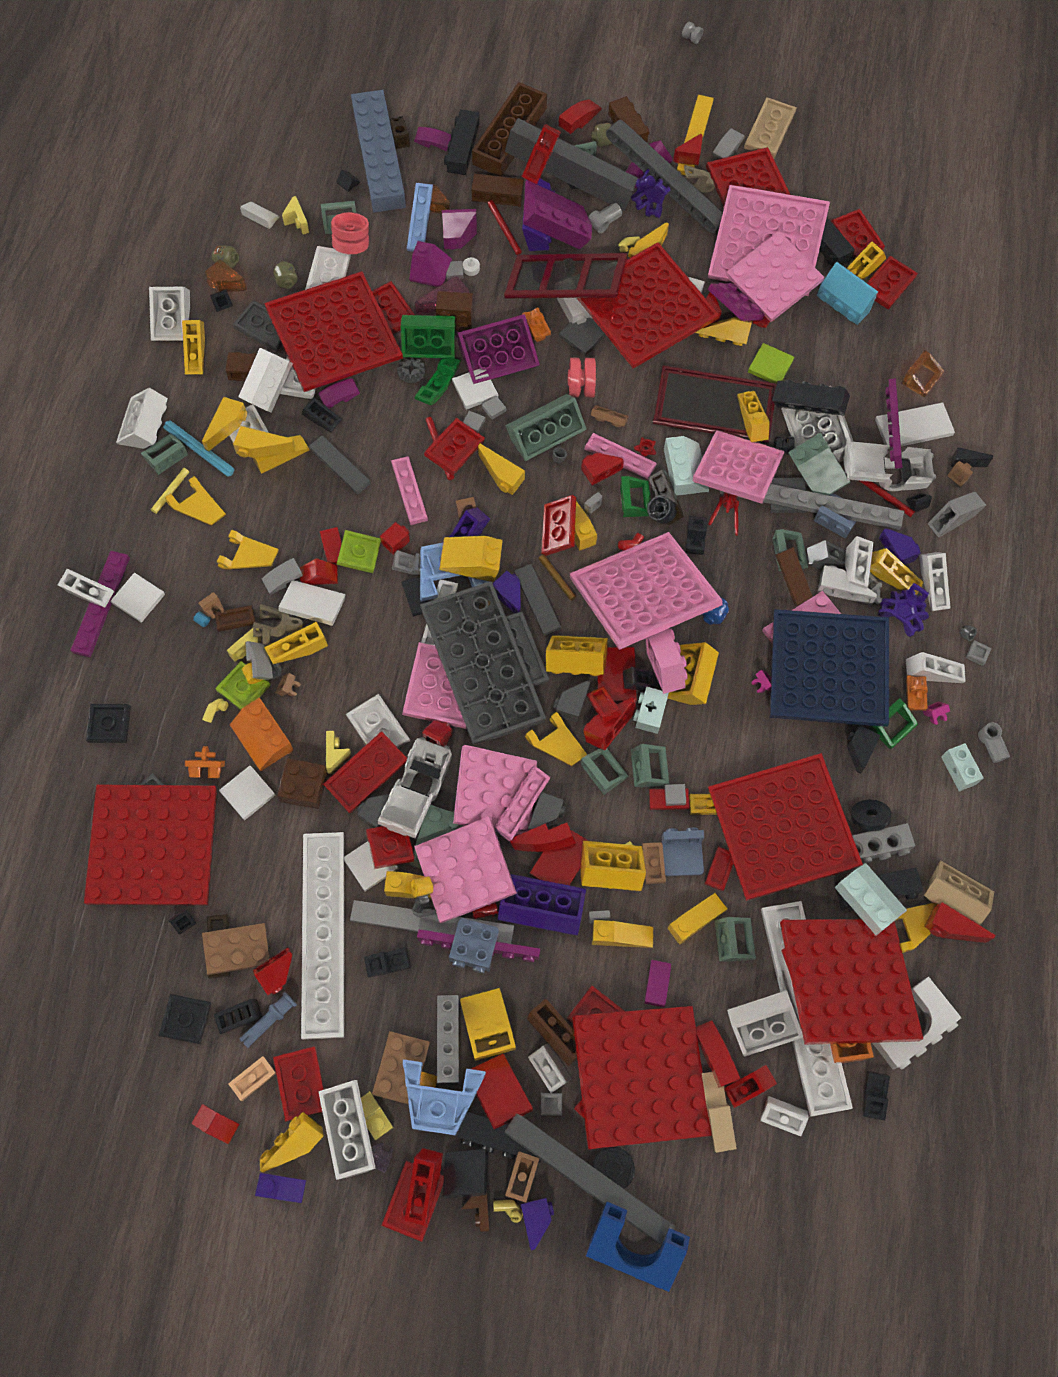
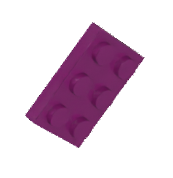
[708,283,765,321]

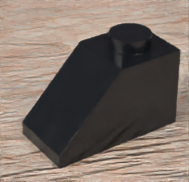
[847,725,881,774]

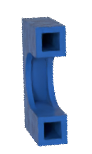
[586,1202,690,1292]

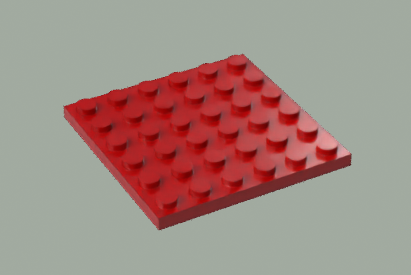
[574,242,719,369]
[264,271,403,392]
[708,753,863,901]
[84,785,217,906]
[780,919,924,1045]
[572,1006,712,1150]

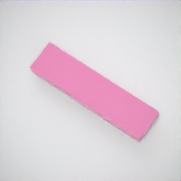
[585,433,657,480]
[391,456,428,525]
[494,766,550,841]

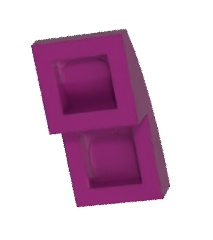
[414,127,451,151]
[319,378,360,409]
[644,960,671,1008]

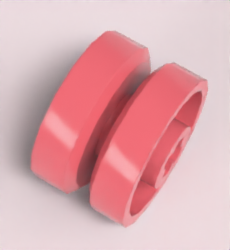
[331,212,369,254]
[568,358,596,398]

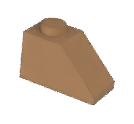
[505,1152,539,1203]

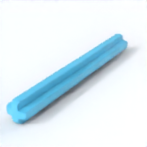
[163,420,235,477]

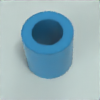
[193,611,210,627]

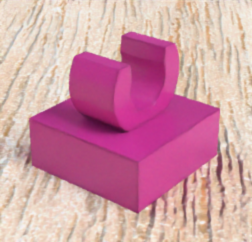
[751,670,771,693]
[923,701,950,725]

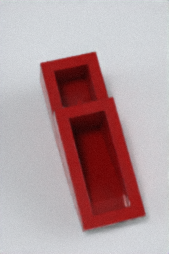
[558,99,602,134]
[522,124,561,184]
[510,822,576,852]
[696,1021,741,1088]

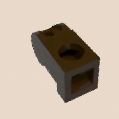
[390,116,410,149]

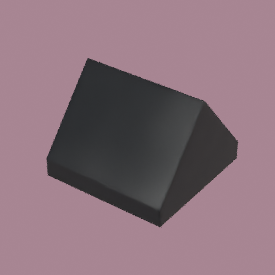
[336,170,360,192]
[210,289,233,312]
[906,493,932,513]
[169,908,197,935]

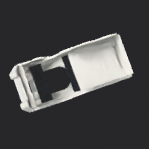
[843,442,936,491]
[378,737,452,838]

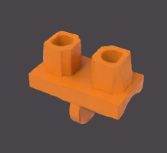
[522,307,551,342]
[906,675,928,711]
[185,746,225,778]

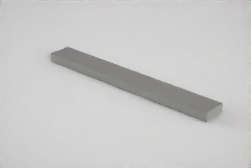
[350,900,514,944]

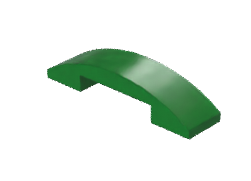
[415,358,461,405]

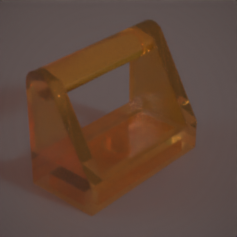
[902,350,945,397]

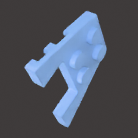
[420,543,489,601]
[403,1059,486,1136]

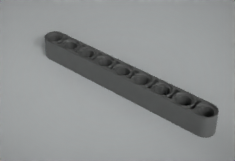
[606,120,723,233]
[504,1113,675,1245]

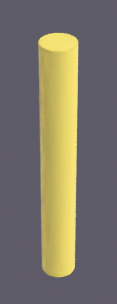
[151,468,189,514]

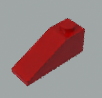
[583,697,637,750]
[924,902,996,943]
[405,1148,443,1226]

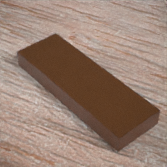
[775,547,813,606]

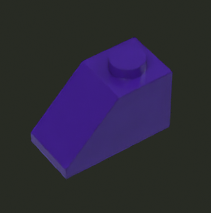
[450,508,490,537]
[879,529,921,565]
[493,571,521,614]
[255,1173,306,1203]
[521,1198,554,1250]

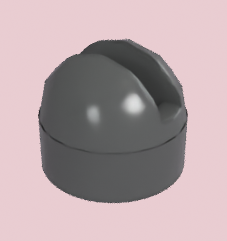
[552,447,567,464]
[960,625,977,641]

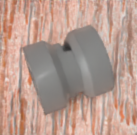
[682,21,704,44]

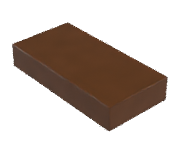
[214,605,255,632]

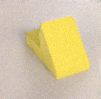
[282,196,309,235]
[227,628,261,662]
[326,731,352,774]
[361,1092,394,1140]

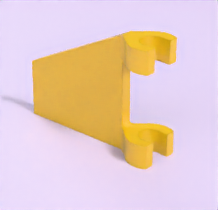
[165,476,226,525]
[217,530,279,569]
[525,712,587,766]
[895,903,938,953]

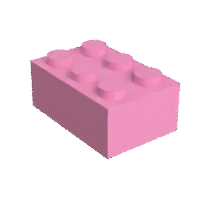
[645,628,688,694]

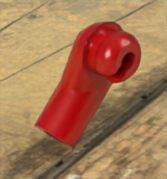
[618,533,644,551]

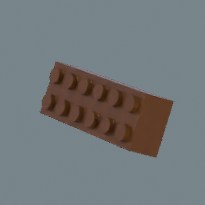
[472,82,547,177]

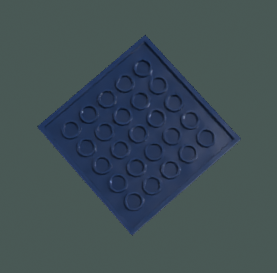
[770,609,889,727]

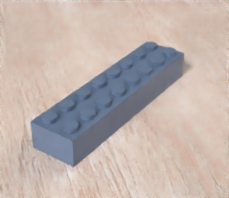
[351,90,406,213]

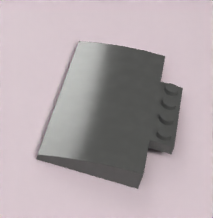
[420,581,549,745]

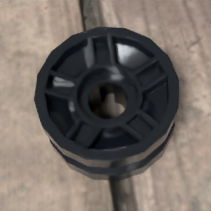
[647,495,677,524]

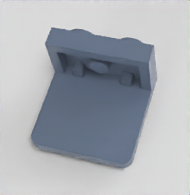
[814,493,856,539]
[661,828,704,876]
[449,918,499,973]

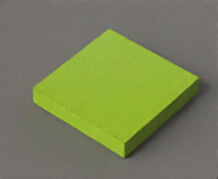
[748,343,795,384]
[337,530,381,573]
[215,661,271,710]

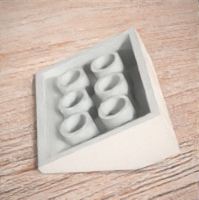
[781,386,854,462]

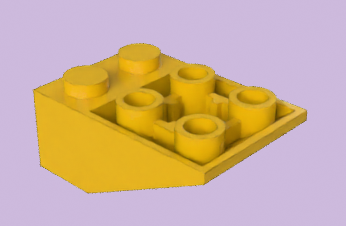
[460,988,516,1061]

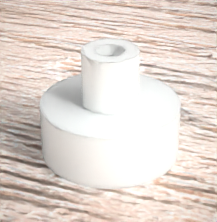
[463,257,480,276]

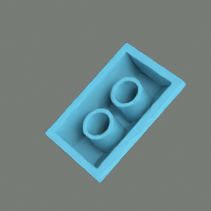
[817,262,878,325]

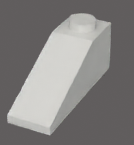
[845,536,873,589]
[919,552,950,611]
[817,565,877,605]
[58,569,114,608]
[906,652,966,683]

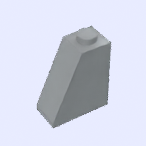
[927,492,986,538]

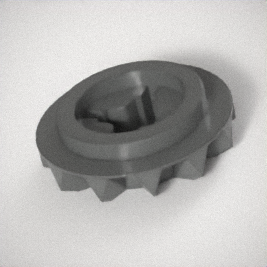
[397,357,425,383]

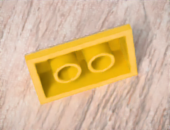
[546,635,608,676]
[667,642,719,705]
[580,841,646,891]

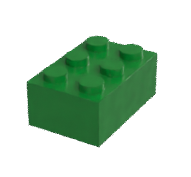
[401,315,456,358]

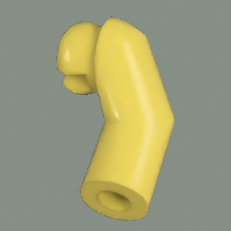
[618,236,640,253]
[202,699,228,723]
[493,1199,523,1223]

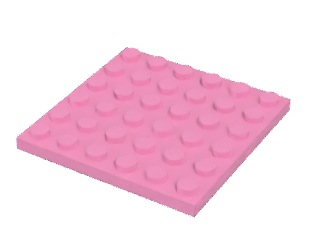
[708,185,830,296]
[570,532,722,650]

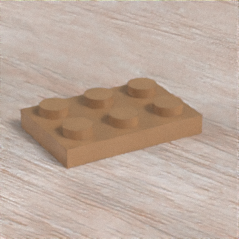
[202,923,269,975]
[372,1031,430,1105]

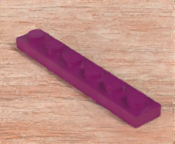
[886,378,903,469]
[70,551,130,658]
[417,929,540,962]

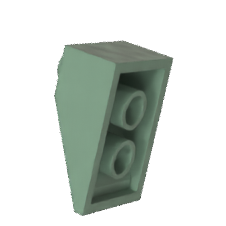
[788,433,851,496]
[410,805,464,869]

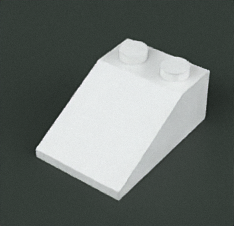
[149,287,190,341]

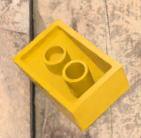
[439,536,502,582]

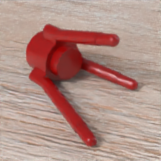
[708,492,739,536]

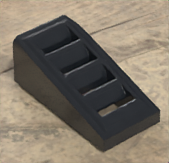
[302,397,342,433]
[951,447,993,467]
[623,667,662,691]
[214,999,263,1034]

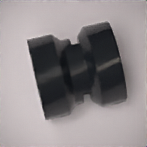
[773,436,795,455]

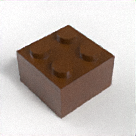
[436,291,473,332]
[277,758,328,809]

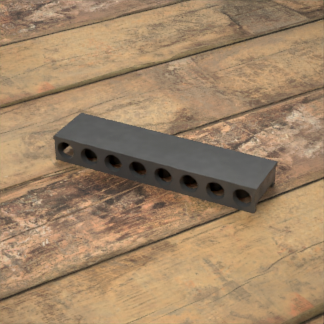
[505,118,638,211]

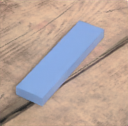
[407,183,433,252]

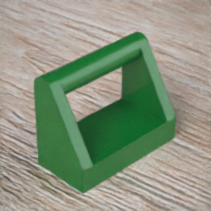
[620,476,651,517]
[869,698,918,749]

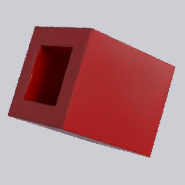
[380,522,410,555]

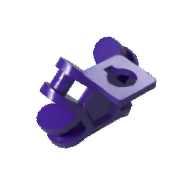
[631,169,671,218]
[878,583,929,637]

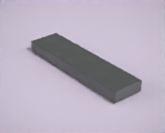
[309,436,371,495]
[514,564,561,636]

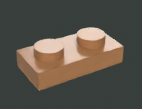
[591,405,629,427]
[642,842,666,884]

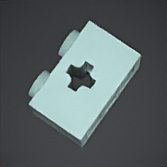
[633,687,669,734]
[941,743,983,791]

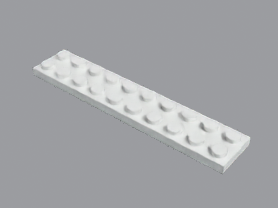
[280,246,351,399]
[301,832,344,1040]
[761,901,853,1117]

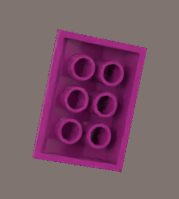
[523,180,592,249]
[456,314,540,384]

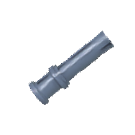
[239,991,297,1048]

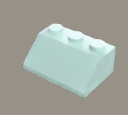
[664,436,709,496]
[835,863,907,935]

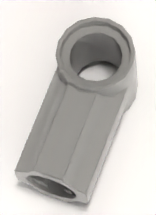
[588,203,622,234]
[978,722,1010,763]

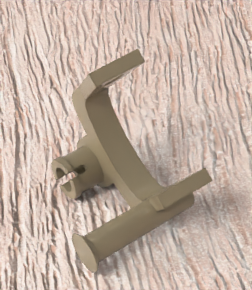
[678,165,715,192]
[253,604,303,647]

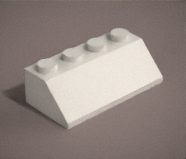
[319,1080,376,1180]

